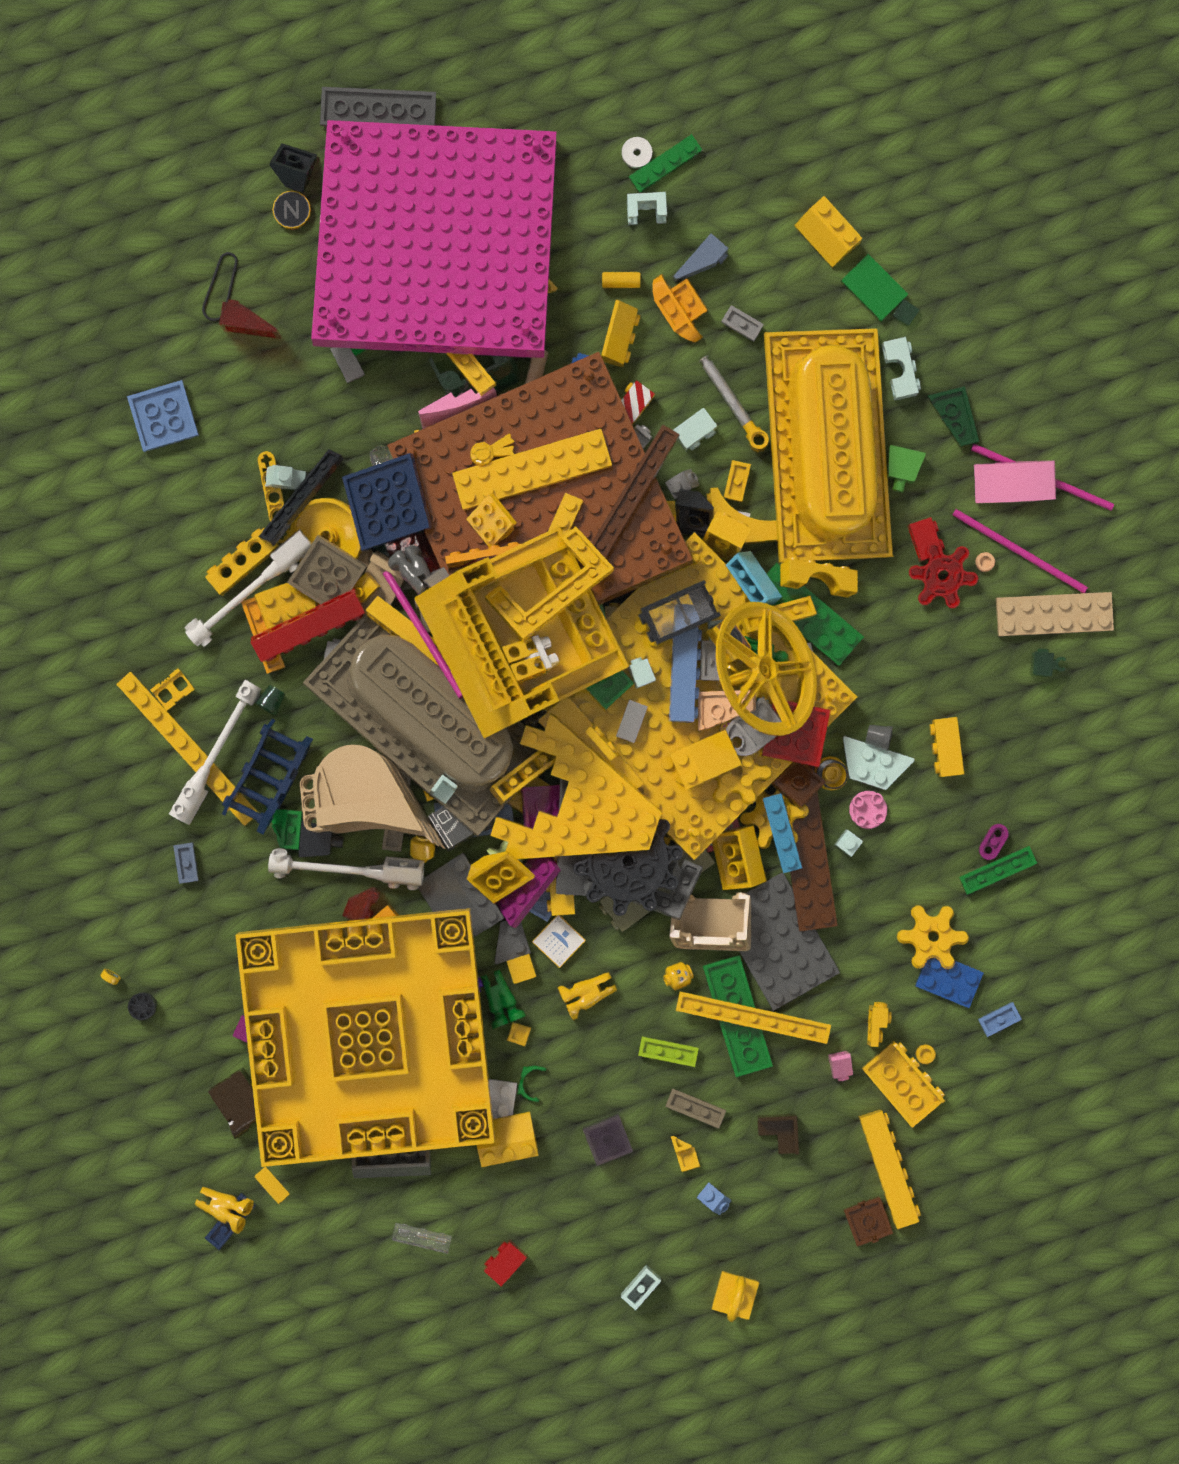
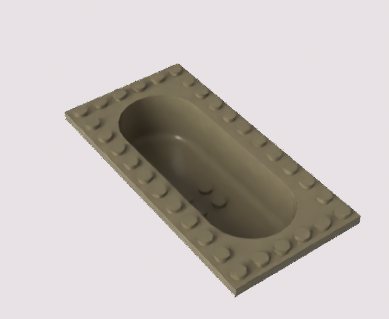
[303,614,538,837]

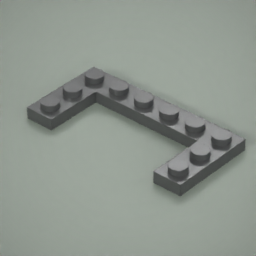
[632,860,703,921]

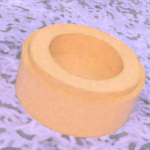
[975,552,995,572]

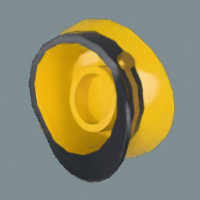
[814,757,848,791]

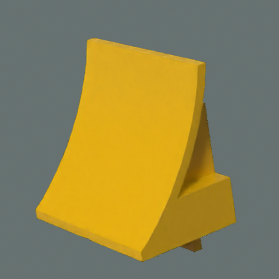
[414,526,629,738]

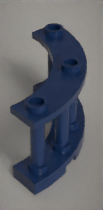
[222,719,313,834]

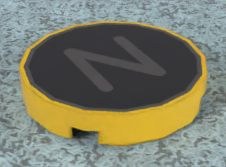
[272,191,311,230]

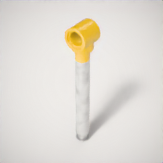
[699,355,769,452]

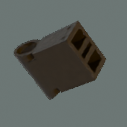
[208,1067,256,1139]

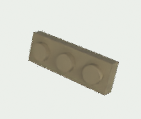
[665,1088,726,1128]

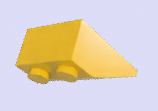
[703,511,751,562]
[670,730,742,790]
[467,851,535,904]

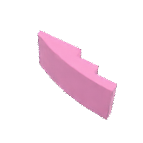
[418,387,497,429]
[974,461,1056,503]

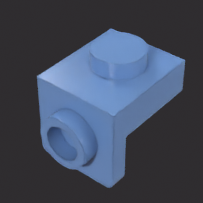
[697,1182,731,1215]

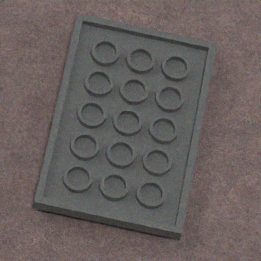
[739,872,840,1011]

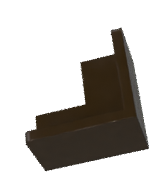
[757,1114,799,1155]

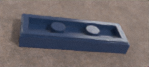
[205,1193,257,1250]

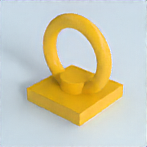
[712,1271,759,1322]

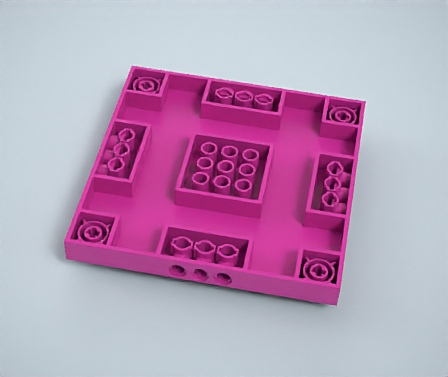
[311,120,557,358]

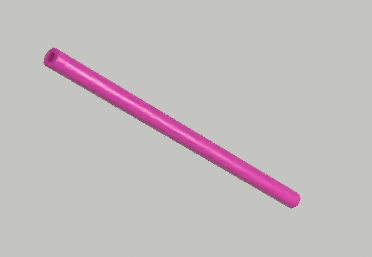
[971,444,1114,511]
[952,509,1088,594]
[383,571,463,699]

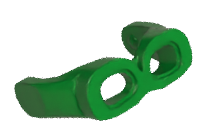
[517,1066,547,1102]

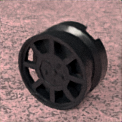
[128,992,157,1020]

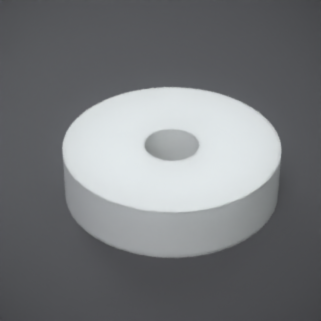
[622,137,652,169]

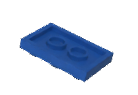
[915,958,983,1008]

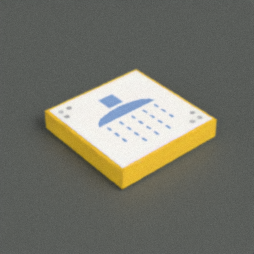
[532,915,586,968]

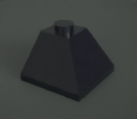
[270,143,317,192]
[675,489,714,537]

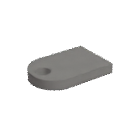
[726,697,782,756]

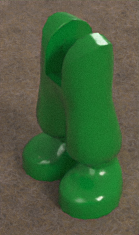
[481,970,526,1029]

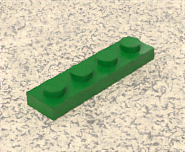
[629,134,702,193]
[959,846,1037,895]

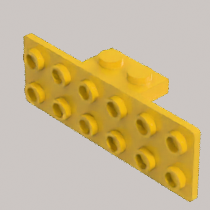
[539,697,643,789]

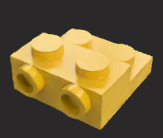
[867,1002,891,1047]

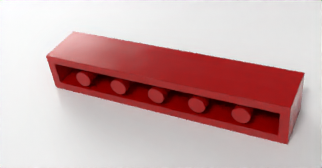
[250,588,365,662]

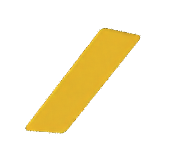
[255,1167,289,1204]

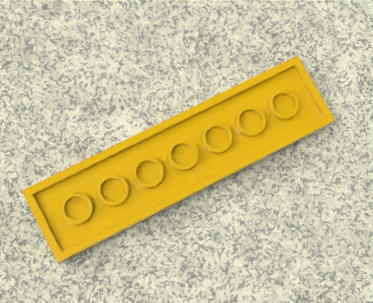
[452,429,612,511]

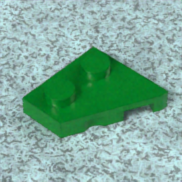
[266,808,303,850]

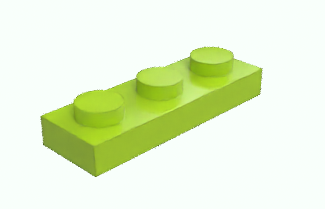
[638,1036,699,1067]

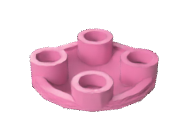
[849,791,887,829]

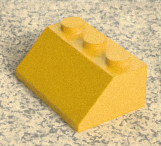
[794,196,862,268]
[601,300,641,367]
[712,825,766,890]
[477,1112,538,1167]

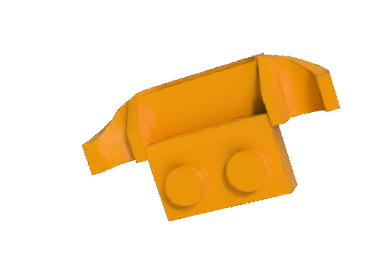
[653,274,708,343]

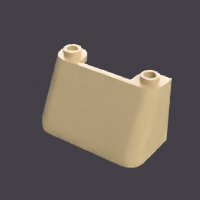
[670,893,751,951]

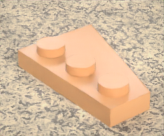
[698,690,756,731]

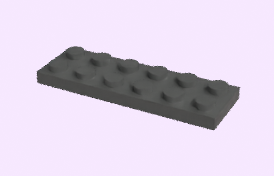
[320,87,436,127]

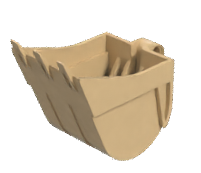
[300,745,445,849]

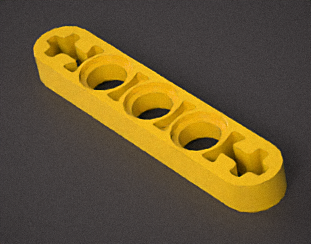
[258,451,290,544]

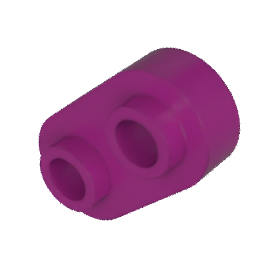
[979,824,1008,860]

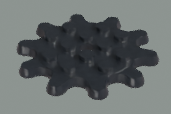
[573,819,684,916]

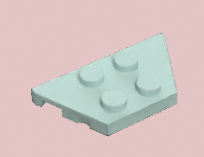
[843,736,914,790]

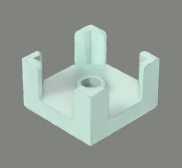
[627,192,667,225]

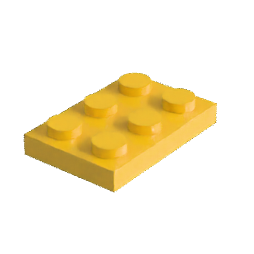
[254,583,320,629]

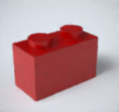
[907,517,945,562]
[484,1240,527,1286]

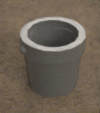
[866,725,893,751]

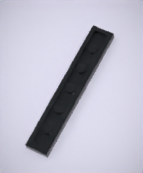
[258,449,344,546]

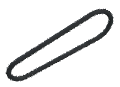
[202,252,238,321]

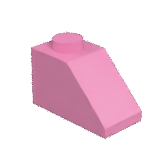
[828,1051,853,1081]

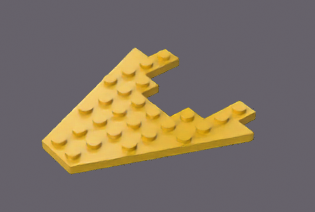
[490,714,662,859]

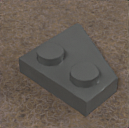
[495,920,531,964]

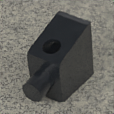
[299,821,344,857]

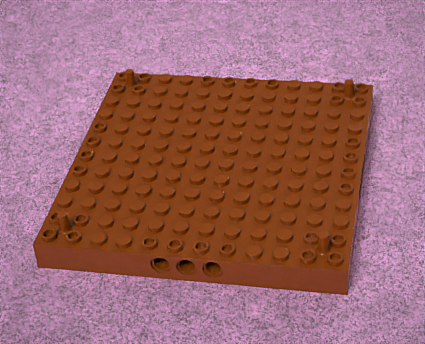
[387,352,693,605]

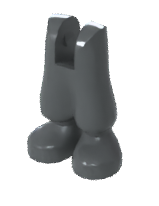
[388,546,431,595]

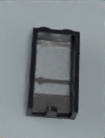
[638,580,721,646]

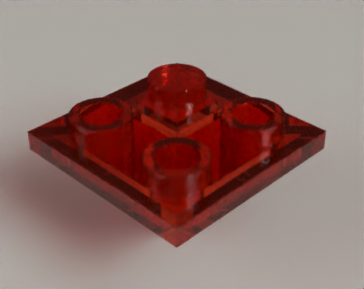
[342,887,380,920]

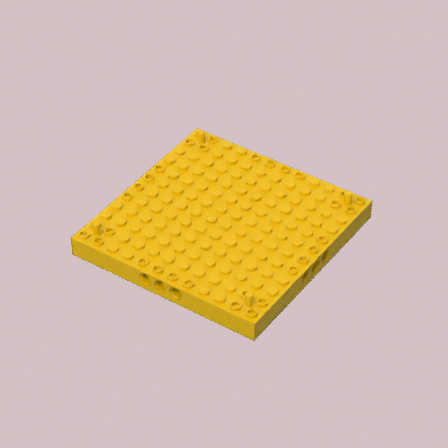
[543,532,857,861]
[235,908,495,1167]

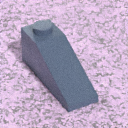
[673,234,728,282]

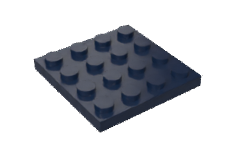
[342,453,432,551]

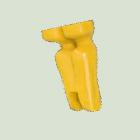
[557,972,617,1020]
[195,1187,254,1234]

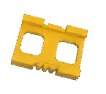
[150,668,195,711]

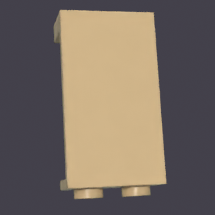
[351,550,405,622]

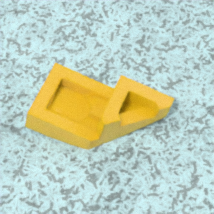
[671,1136,700,1173]

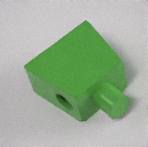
[887,445,926,493]

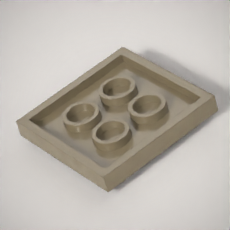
[287,534,367,604]

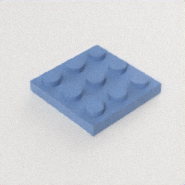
[127,380,199,452]

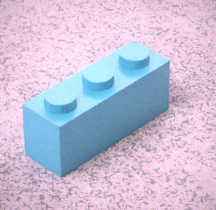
[726,551,782,606]

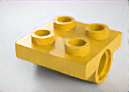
[467,493,517,547]

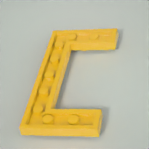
[485,526,614,641]

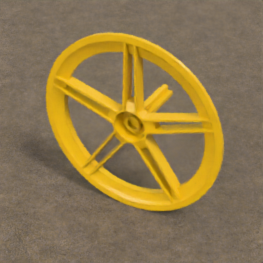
[716,602,817,736]

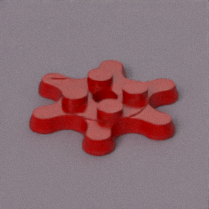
[909,543,978,608]

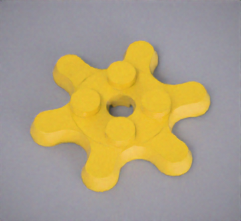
[713,753,772,804]
[740,790,809,849]
[897,905,969,969]

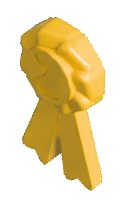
[470,434,514,466]

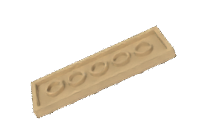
[996,592,1114,636]

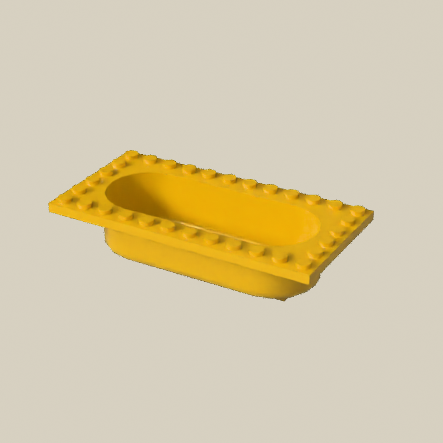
[764,329,894,563]

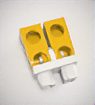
[501,635,559,685]

